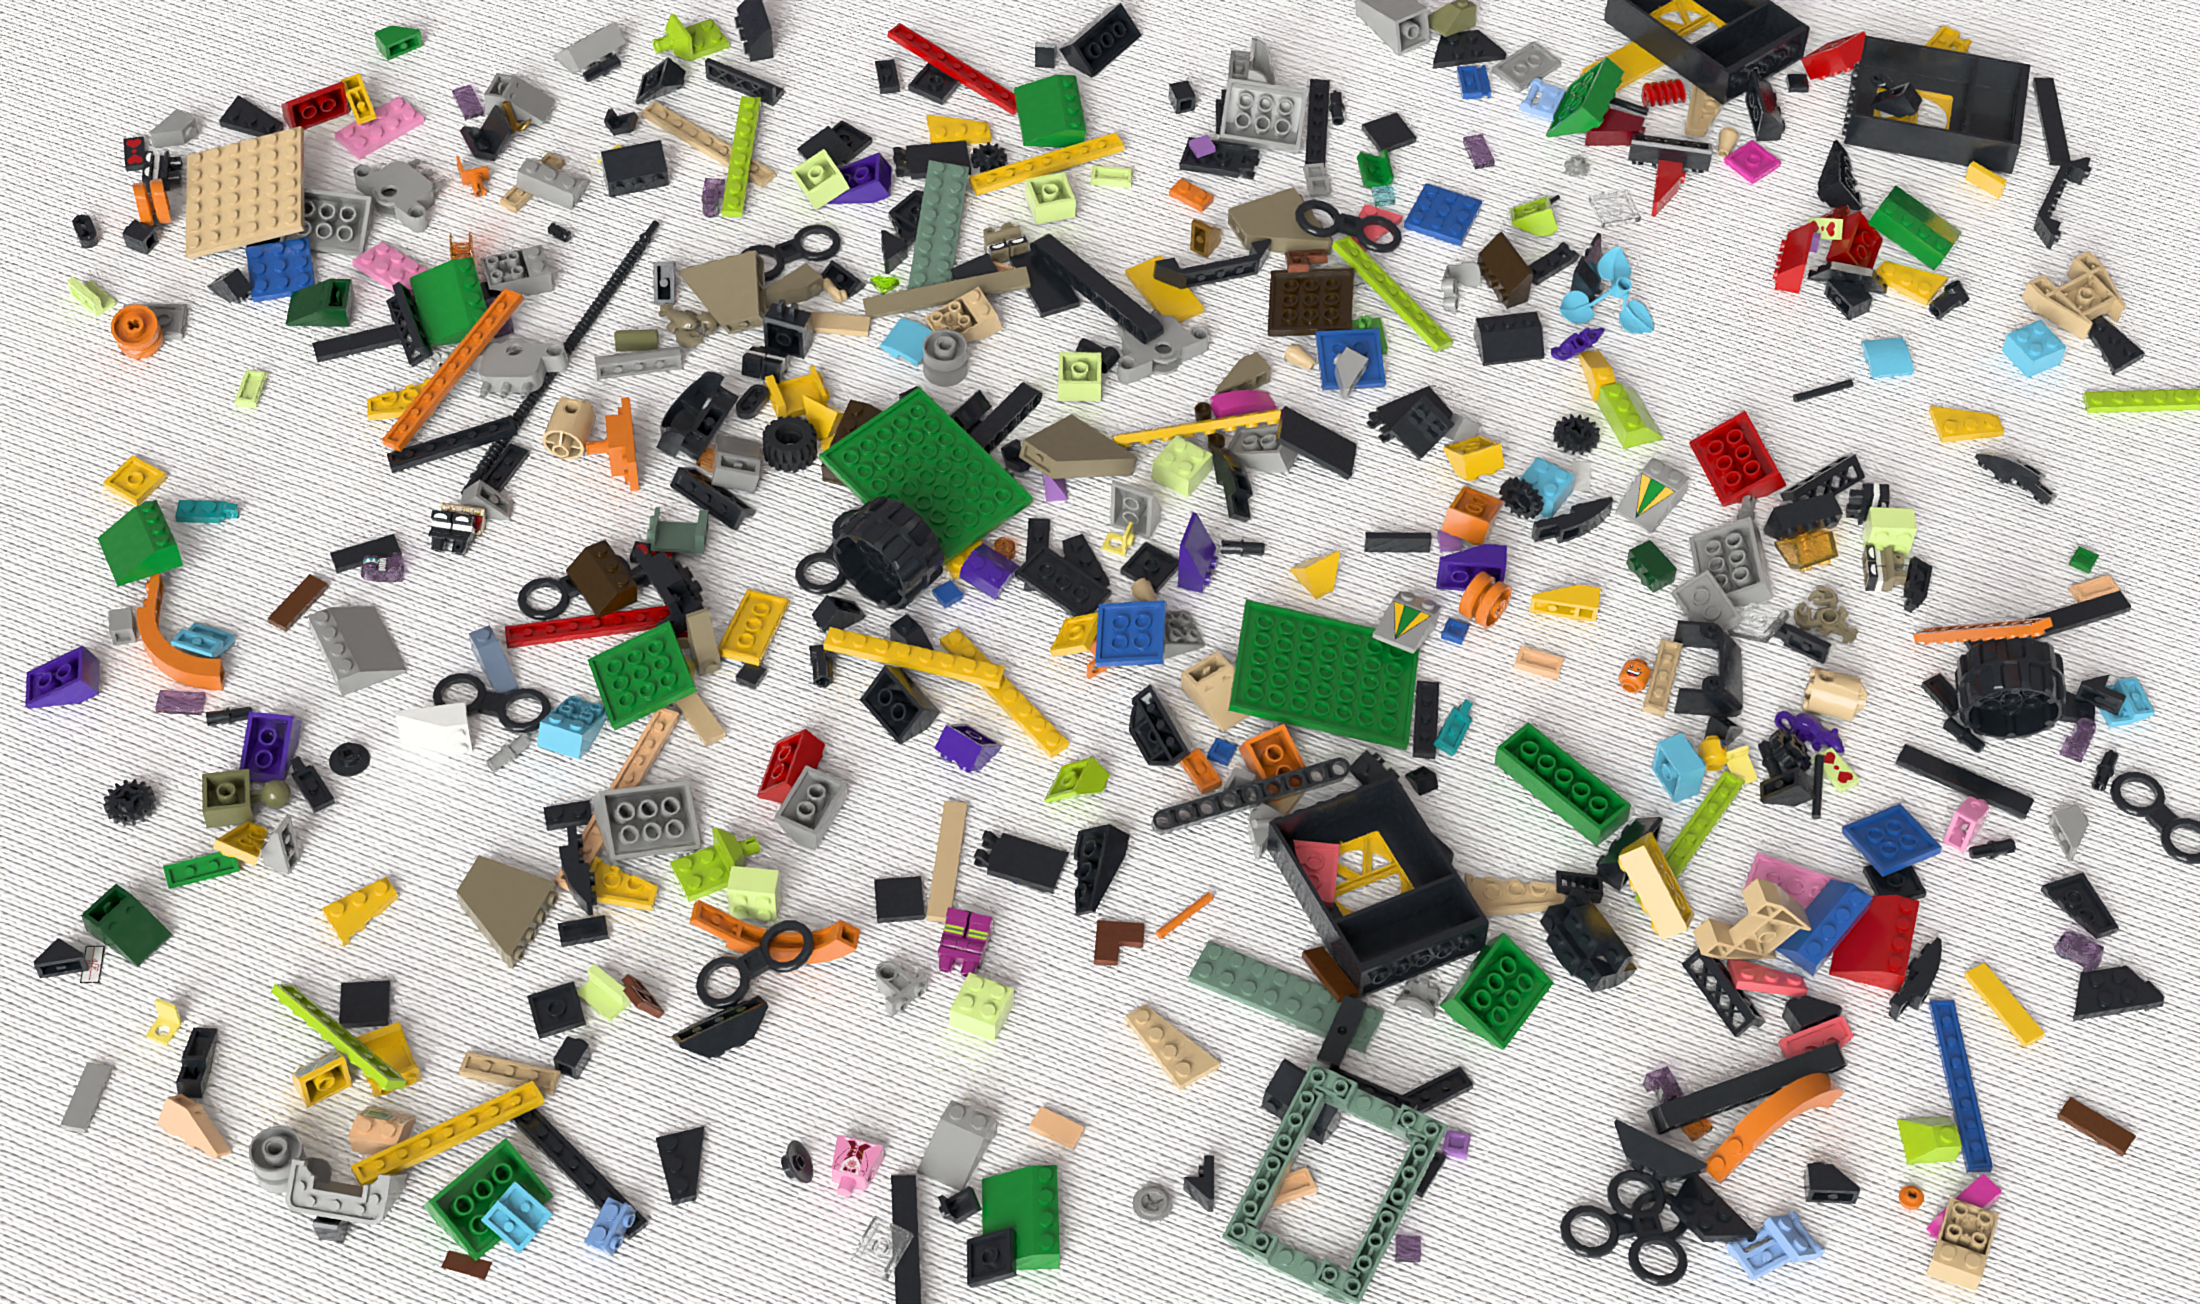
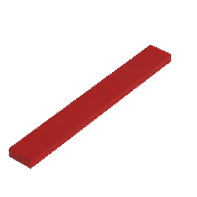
[887,23,1017,116]
[505,605,671,649]

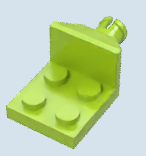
[652,13,729,62]
[670,827,761,902]

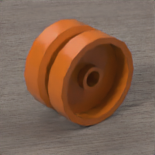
[132,178,172,226]
[111,304,164,359]
[1458,571,1512,629]

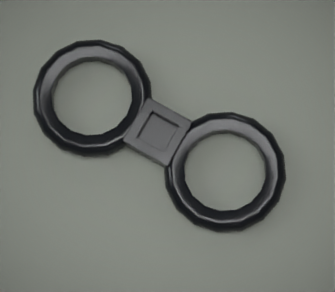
[1295,200,1402,253]
[740,224,842,282]
[795,509,859,595]
[517,554,631,621]
[432,673,552,733]
[2110,772,2200,864]
[695,920,815,1009]
[1607,1170,1688,1287]
[1560,1190,1688,1258]

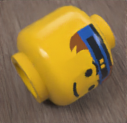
[1698,736,1728,771]

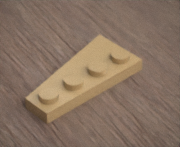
[1684,84,1723,137]
[1464,874,1566,917]
[1125,1004,1220,1091]

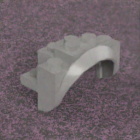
[1227,38,1276,85]

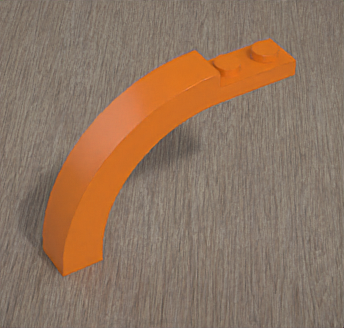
[136,573,225,691]
[689,900,861,964]
[1705,1073,1845,1184]

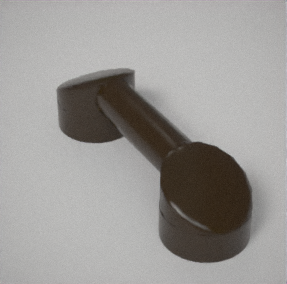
[1194,402,1225,450]

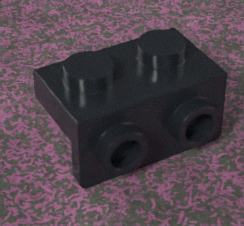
[1350,749,1402,785]

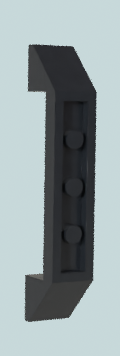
[2033,157,2092,249]
[1153,239,1271,289]

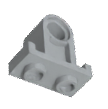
[875,961,927,1017]

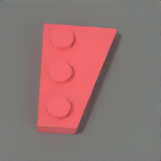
[1347,204,1403,252]
[1293,840,1340,907]
[1726,959,1808,997]
[1778,1015,1854,1059]

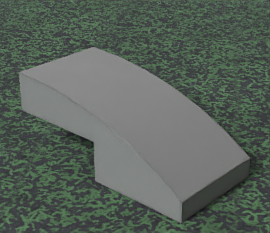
[1303,163,1331,197]

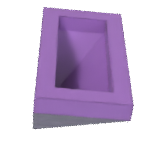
[1041,472,1068,502]

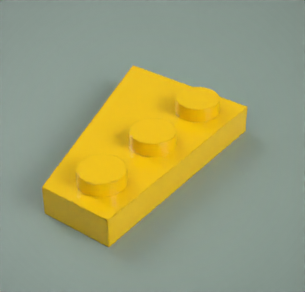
[1876,261,1948,306]
[590,856,658,911]
[322,877,398,947]

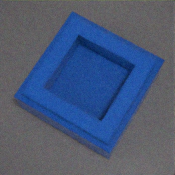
[932,580,963,608]
[1441,618,1470,645]
[1207,738,1237,767]

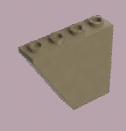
[1228,187,1333,256]
[679,250,767,334]
[1019,414,1137,479]
[456,855,558,969]

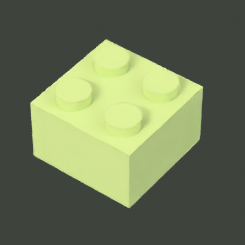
[790,149,850,210]
[1025,172,1076,225]
[1058,352,1101,401]
[1152,435,1213,498]
[1862,507,1917,557]
[727,866,781,921]
[950,972,1014,1042]

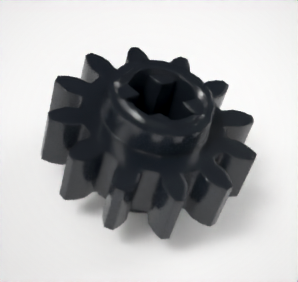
[971,142,1007,173]

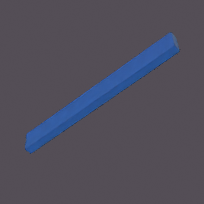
[1929,1000,1993,1173]

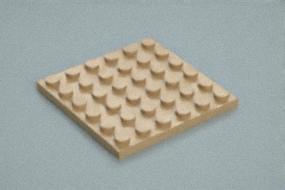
[185,126,304,259]

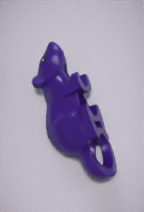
[1551,327,1605,361]
[1774,711,1845,753]

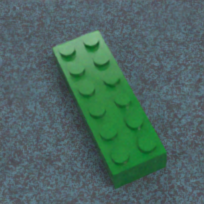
[1494,722,1631,847]

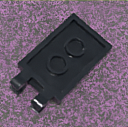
[1179,137,1260,180]
[893,141,972,180]
[1366,386,1453,443]
[974,830,1069,894]

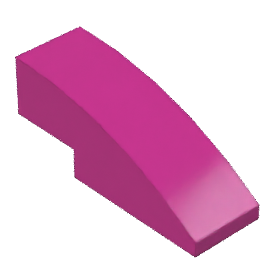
[1210,390,1277,418]
[1926,1174,2002,1239]

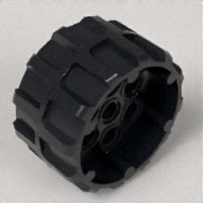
[832,496,945,611]
[1955,637,2067,740]

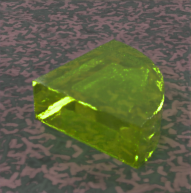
[870,275,900,294]

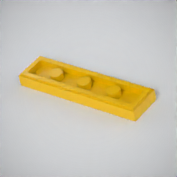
[1964,963,2045,1048]

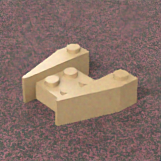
[2021,251,2126,340]
[1693,878,1811,959]

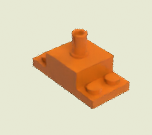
[586,397,639,492]

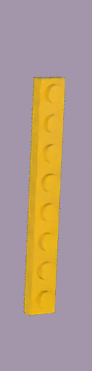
[968,132,1124,196]
[1112,408,1281,448]
[824,627,1005,689]
[940,628,1069,759]
[351,1080,545,1190]

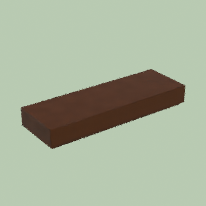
[267,574,328,632]
[1301,946,1360,1003]
[2057,1097,2136,1157]

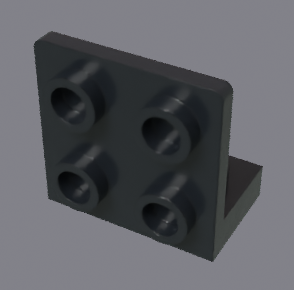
[460,105,513,161]
[1390,395,1455,460]

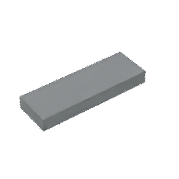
[60,1062,112,1134]

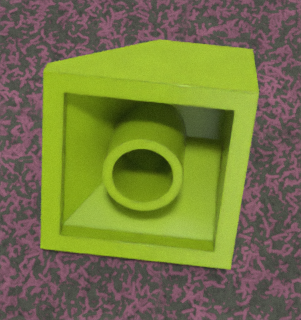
[1510,195,1558,237]
[1044,757,1110,803]
[1897,1116,1962,1164]

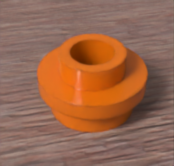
[1898,1185,1924,1210]

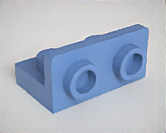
[584,1197,636,1256]

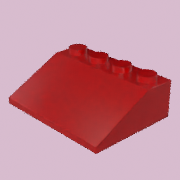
[1688,411,1787,507]
[1829,895,1920,993]

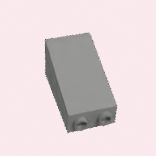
[1355,0,1430,56]

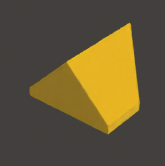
[803,395,845,440]
[1290,550,1340,600]

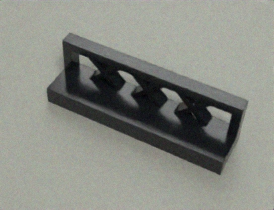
[705,58,784,106]
[386,282,433,367]
[1780,454,1865,502]
[670,467,756,530]
[1682,949,1766,1038]

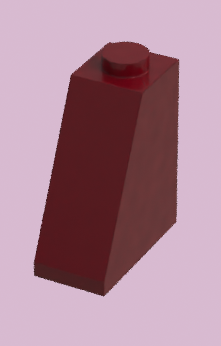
[1585,108,1647,146]

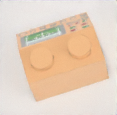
[348,1107,416,1155]

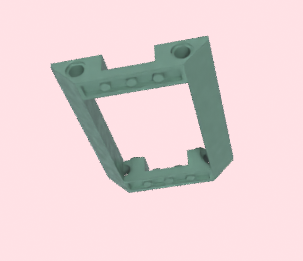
[1222,1062,1448,1304]

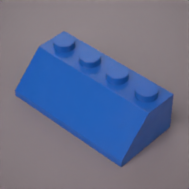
[1775,879,1873,976]

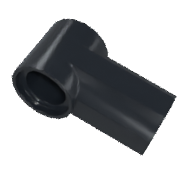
[1928,280,1970,319]
[1076,338,1121,374]
[809,644,833,688]

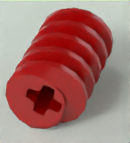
[1641,79,1686,108]

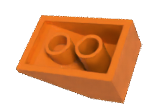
[1441,486,1504,545]
[1238,724,1306,803]

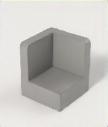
[1444,413,1481,442]
[108,607,136,645]
[1223,767,1256,805]

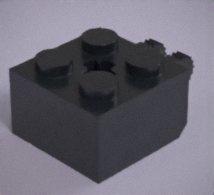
[763,299,813,359]

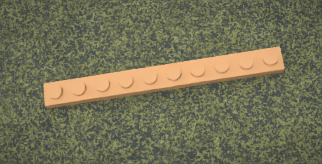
[554,708,680,890]

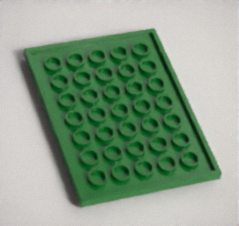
[819,387,1034,566]
[1228,599,1419,750]

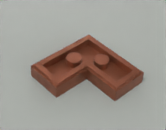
[1285,249,1328,273]
[1094,920,1145,966]
[621,974,664,1019]

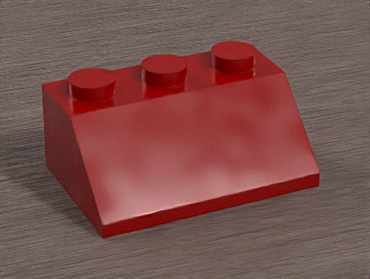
[1801,31,1866,80]
[281,81,349,130]
[1826,211,1883,269]
[1772,222,1816,294]
[757,729,825,803]

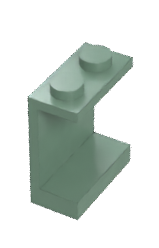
[647,507,709,554]

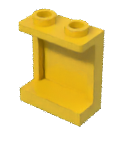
[765,365,830,419]
[356,1021,421,1098]

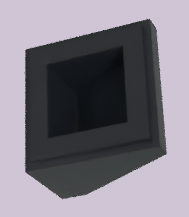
[1405,766,1438,796]

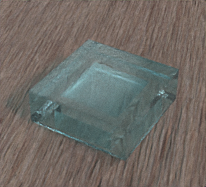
[1372,186,1395,206]

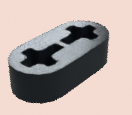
[72,214,99,248]

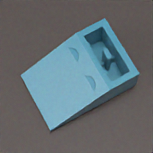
[537,696,608,759]

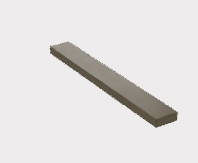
[863,266,1031,319]

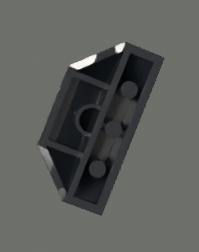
[1129,684,1192,767]
[671,995,768,1059]
[1614,1119,1708,1184]

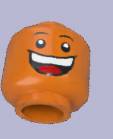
[1618,658,1651,693]

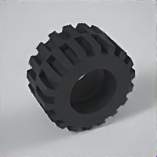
[762,415,818,473]

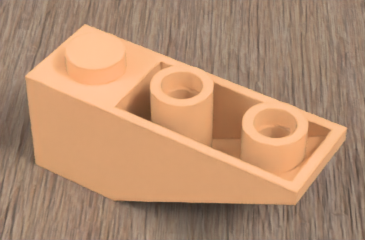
[157,1094,232,1158]

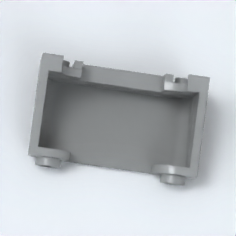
[285,1157,407,1225]

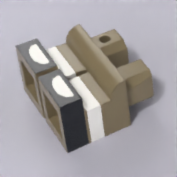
[983,222,1028,263]
[1862,545,1907,591]

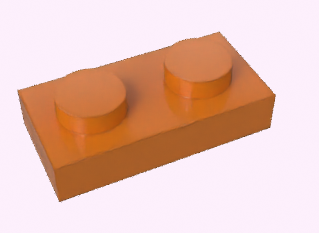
[1169,178,1214,213]
[1179,748,1222,795]

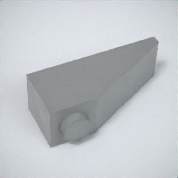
[261,815,301,875]

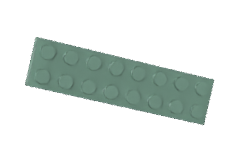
[907,160,969,290]
[1188,940,1385,1054]

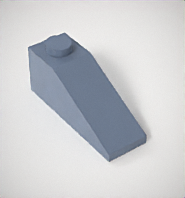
[469,625,518,695]

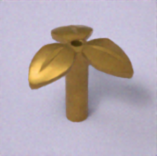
[501,100,531,134]

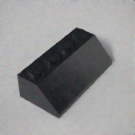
[1059,3,1142,78]
[1628,133,1713,173]

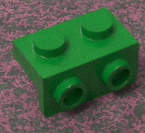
[1357,149,1394,192]

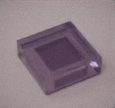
[1395,1235,1421,1263]

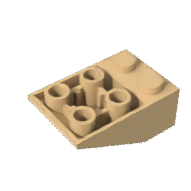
[924,287,1003,342]
[1181,651,1250,732]
[1926,1197,1999,1291]

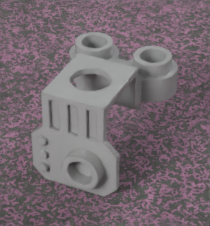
[1441,262,1481,312]

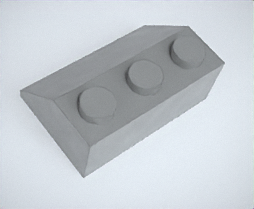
[553,22,626,74]
[516,158,590,211]
[774,765,848,851]

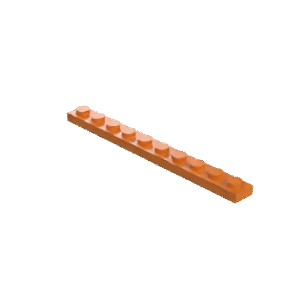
[382,288,524,452]
[1913,617,2053,645]

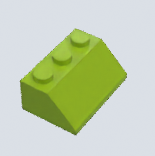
[1597,382,1663,449]

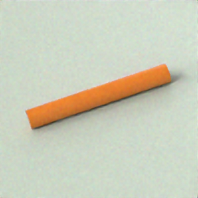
[1155,892,1214,939]

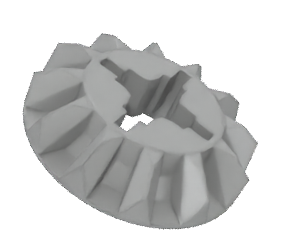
[1132,1186,1173,1224]

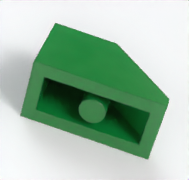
[374,25,423,61]

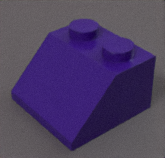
[959,543,1020,600]
[934,723,1002,773]

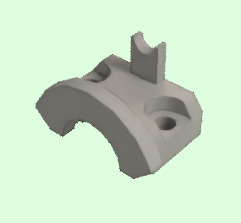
[1394,977,1441,1019]

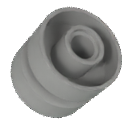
[923,329,968,387]
[249,1126,306,1194]

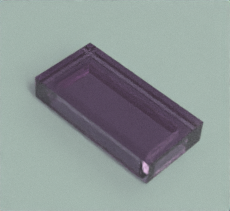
[452,85,484,121]
[1463,134,1495,169]
[155,690,207,716]

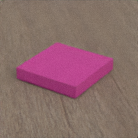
[1724,140,1781,184]

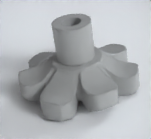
[1564,155,1590,177]
[427,352,450,374]

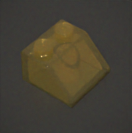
[1774,530,1839,572]

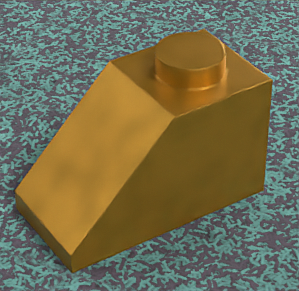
[1190,219,1221,258]

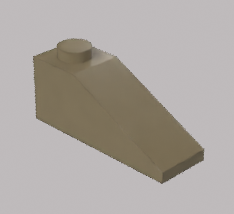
[765,263,823,309]
[1215,352,1271,395]
[686,608,721,676]

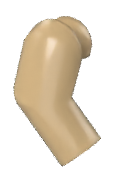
[823,278,848,303]

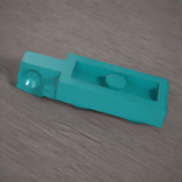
[175,500,239,523]
[1433,699,1473,757]

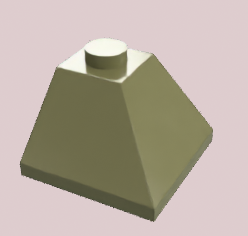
[1428,0,1477,37]

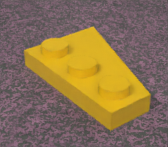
[926,114,991,145]
[367,377,433,421]
[1929,406,2004,443]
[213,820,268,866]

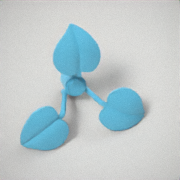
[1559,246,1654,333]

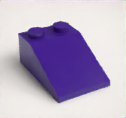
[827,152,892,204]
[1177,512,1219,594]
[1435,544,1507,591]
[25,645,100,709]
[239,711,302,783]

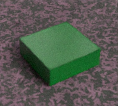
[2069,546,2099,574]

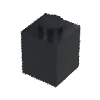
[1168,80,1196,114]
[122,220,159,255]
[553,1036,591,1080]

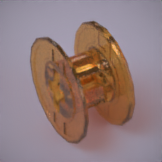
[449,231,475,264]

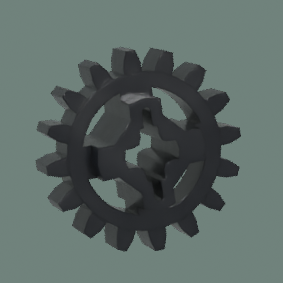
[1553,414,1600,455]
[1499,477,1544,520]
[1769,728,1812,772]
[103,779,156,827]

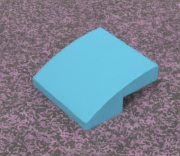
[879,318,933,367]
[1861,337,1914,379]
[171,622,235,657]
[2099,678,2155,728]
[481,1182,553,1253]

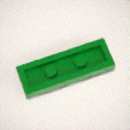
[163,851,240,889]

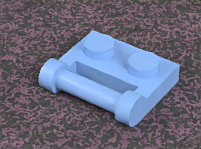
[1519,78,1566,120]
[1763,1211,1826,1263]
[1726,1225,1792,1281]

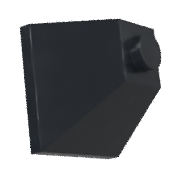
[635,57,686,104]

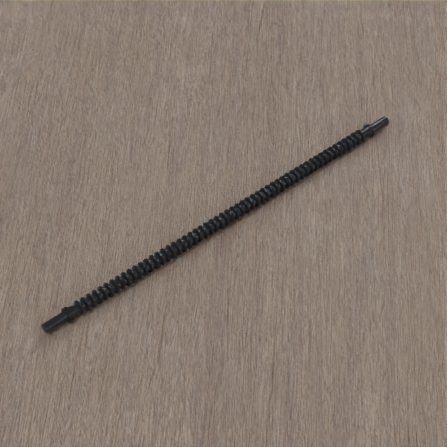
[461,220,660,495]

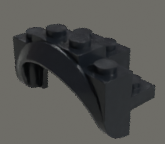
[656,371,739,461]
[628,547,704,635]
[1540,886,1637,993]

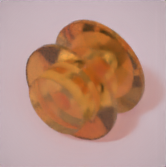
[993,537,1016,560]

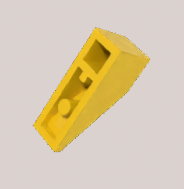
[341,73,377,125]
[1578,350,1616,401]
[1529,585,1601,622]

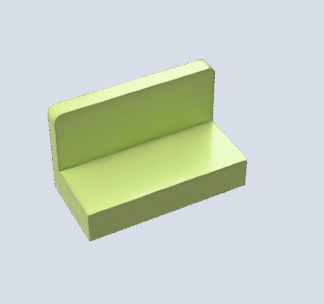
[67,277,116,317]
[577,964,631,1022]

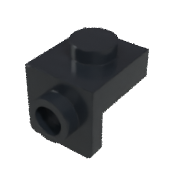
[604,108,639,136]
[1001,439,1032,473]
[938,1186,982,1225]

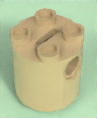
[542,397,596,460]
[1802,667,1867,722]

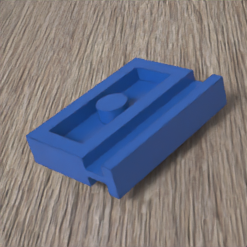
[1456,65,1491,99]

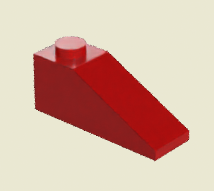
[1651,160,1686,217]

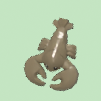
[658,303,718,349]
[1793,587,1858,644]

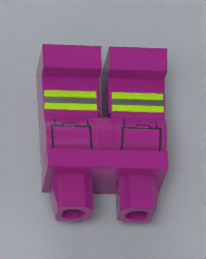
[937,907,994,978]

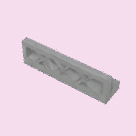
[594,346,682,380]

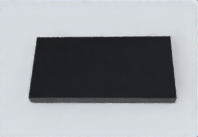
[1009,251,1080,318]
[1276,406,1357,480]
[1015,544,1112,617]

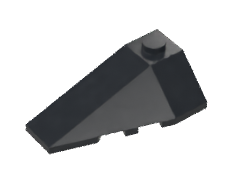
[1817,140,1862,211]
[1570,233,1603,308]
[1074,824,1130,915]

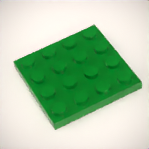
[588,621,697,731]

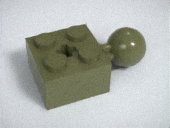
[202,769,291,828]

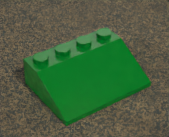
[1546,56,1624,138]
[1014,75,1086,148]
[1868,185,1962,271]
[410,257,487,347]
[97,499,183,587]
[1439,933,1554,1050]
[422,1138,553,1261]
[982,1165,1060,1270]

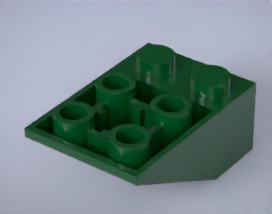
[286,279,355,327]
[81,884,173,967]

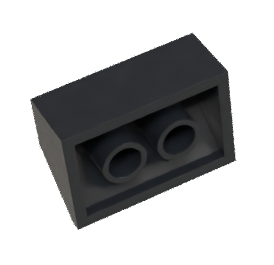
[734,0,774,62]
[1745,71,1785,141]
[601,140,669,198]
[1473,311,1545,366]
[1763,492,1843,541]
[859,665,940,744]
[1596,817,1663,891]
[1261,1058,1342,1145]

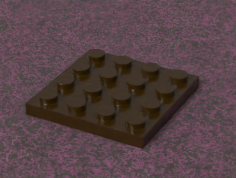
[1267,268,1354,337]

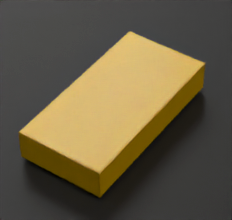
[1965,161,2007,199]

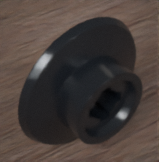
[329,742,371,777]
[781,1140,813,1183]

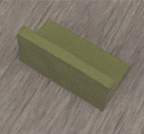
[614,329,658,352]

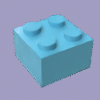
[2002,320,2066,378]
[1519,457,1575,518]
[1652,733,1706,803]

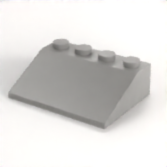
[1218,78,1308,154]
[280,188,375,256]
[1689,516,1774,606]
[307,606,407,696]
[592,780,701,861]

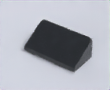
[821,260,866,298]

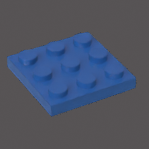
[1404,183,1483,246]
[246,237,315,303]
[1315,328,1386,391]
[1095,600,1167,667]
[1842,804,1942,877]

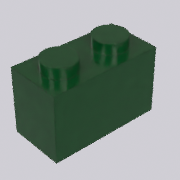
[1626,540,1677,593]

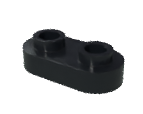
[736,384,769,420]

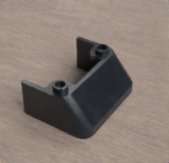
[1673,620,1743,718]

